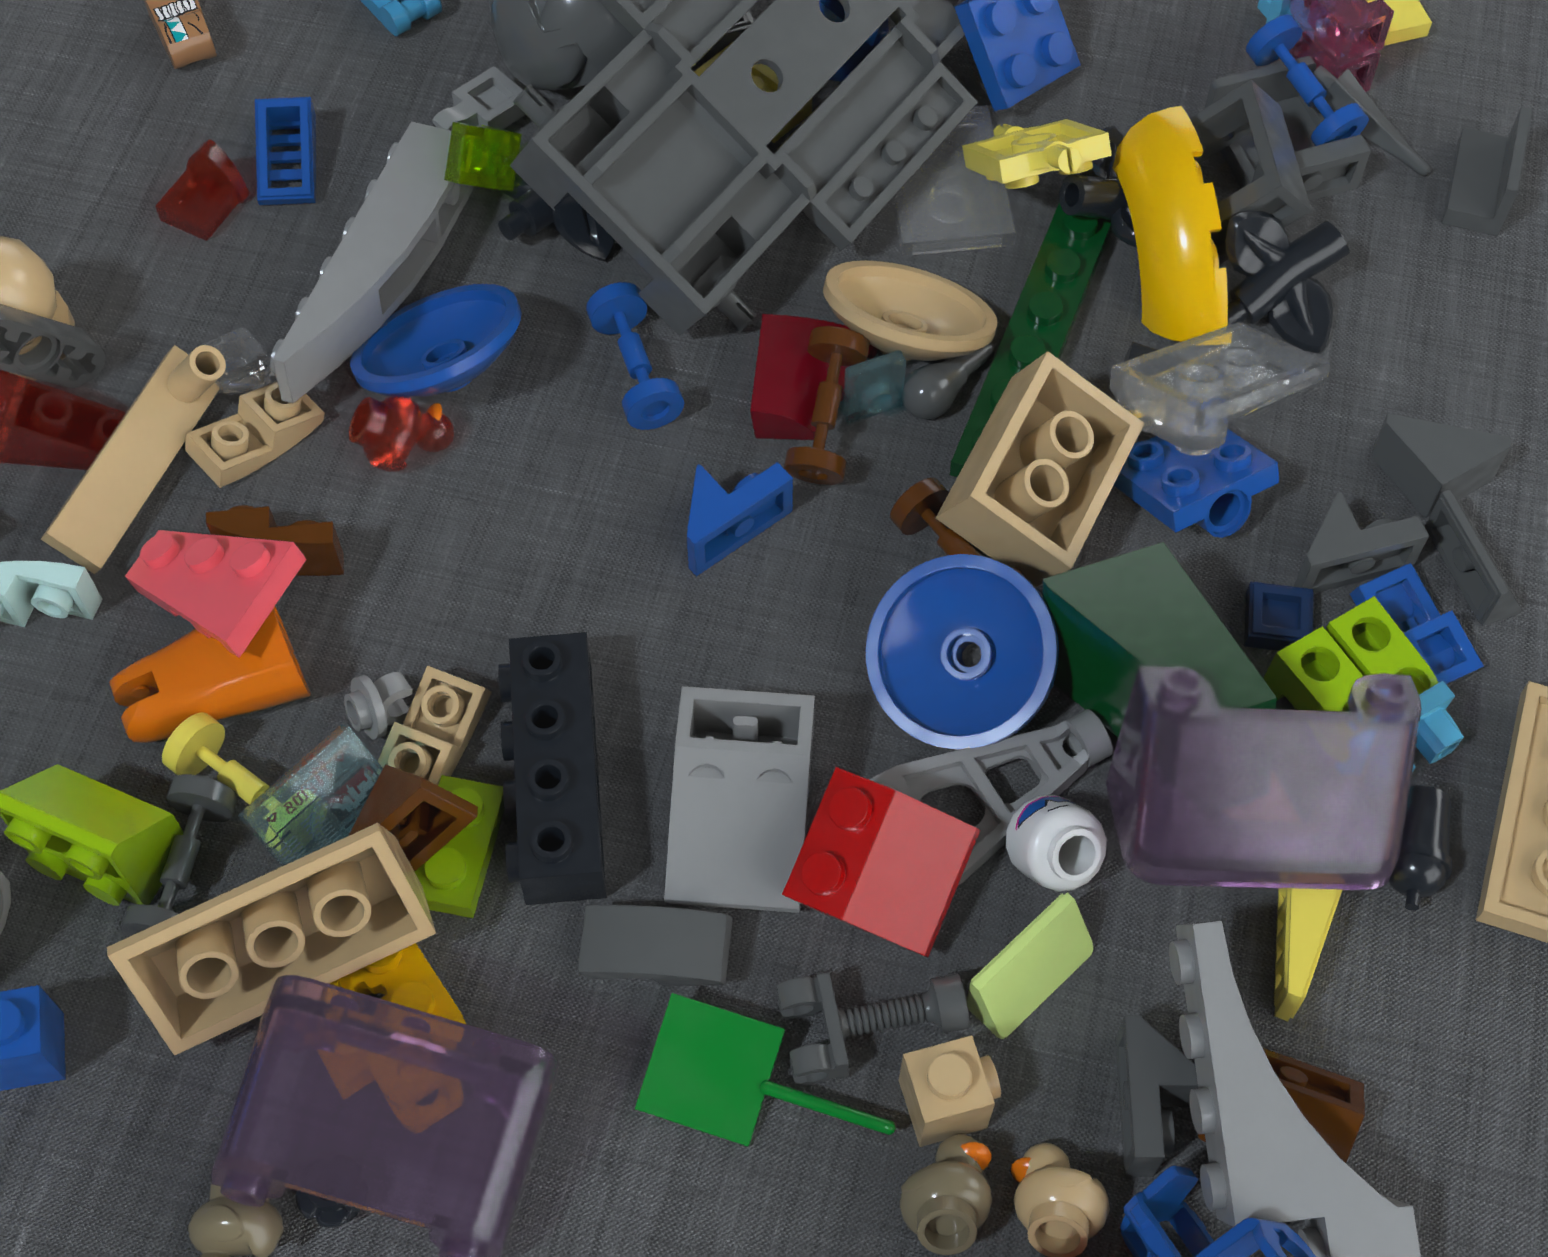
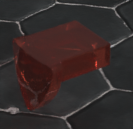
[155,139,250,241]

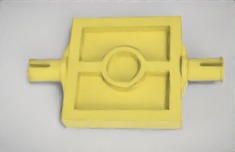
[962,119,1112,189]

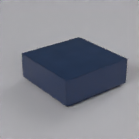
[1244,581,1313,651]

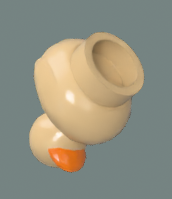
[1010,1143,1110,1257]

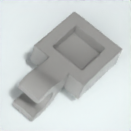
[432,66,526,138]

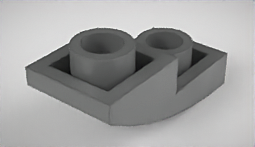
[577,905,733,986]

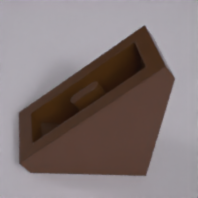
[348,764,478,872]

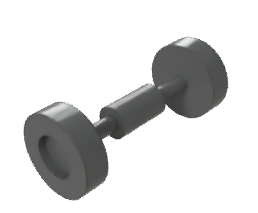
[120,774,238,937]

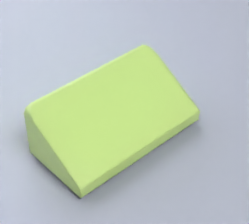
[966,892,1093,1039]

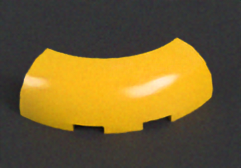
[1113,106,1228,343]

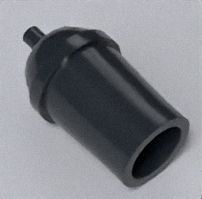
[1381,785,1452,911]

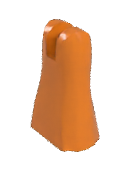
[109,606,311,743]

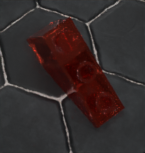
[0,370,126,470]

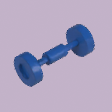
[1246,14,1369,146]
[586,282,684,430]

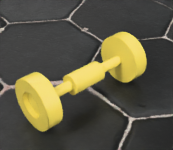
[162,712,326,856]

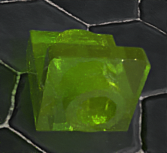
[444,122,522,191]

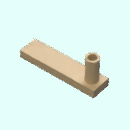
[41,345,226,574]

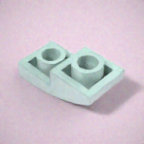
[0,561,103,627]

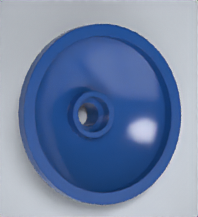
[350,284,522,397]
[865,554,1059,750]

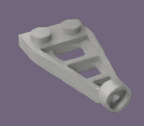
[869,709,1113,885]

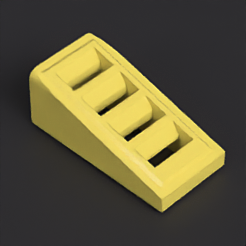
[1274,860,1345,1021]

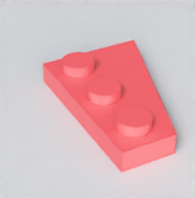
[125,530,307,658]

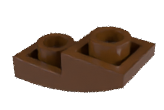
[206,505,344,576]

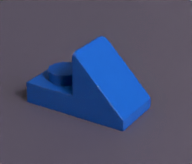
[687,462,793,577]

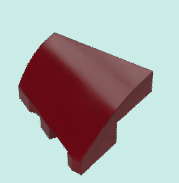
[750,314,877,440]

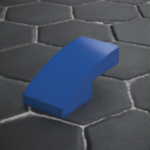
[1349,563,1484,685]

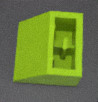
[0,764,183,906]

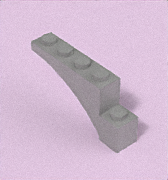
[1169,921,1421,1257]

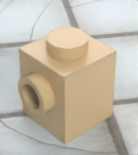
[899,1035,1001,1147]

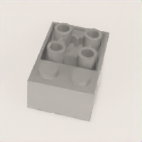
[664,686,815,913]

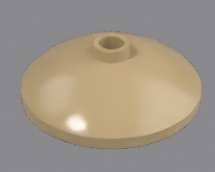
[823,261,998,361]

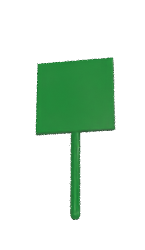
[635,993,896,1147]

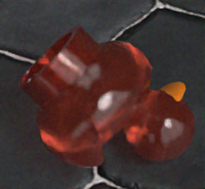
[349,397,454,472]

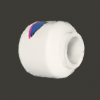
[1006,795,1107,892]

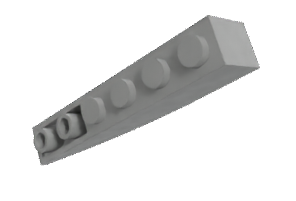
[270,121,479,403]

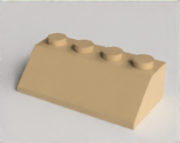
[107,823,436,1056]

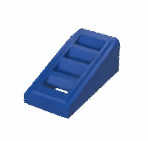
[255,97,316,205]

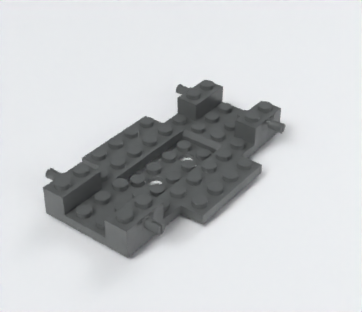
[510,0,978,336]

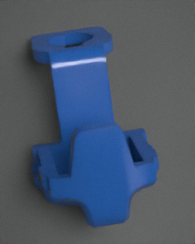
[1120,1166,1316,1257]

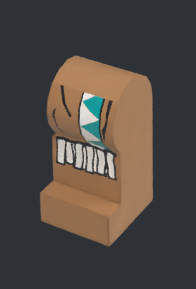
[144,0,217,69]

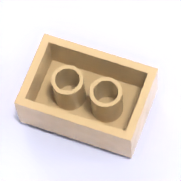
[936,351,1145,588]

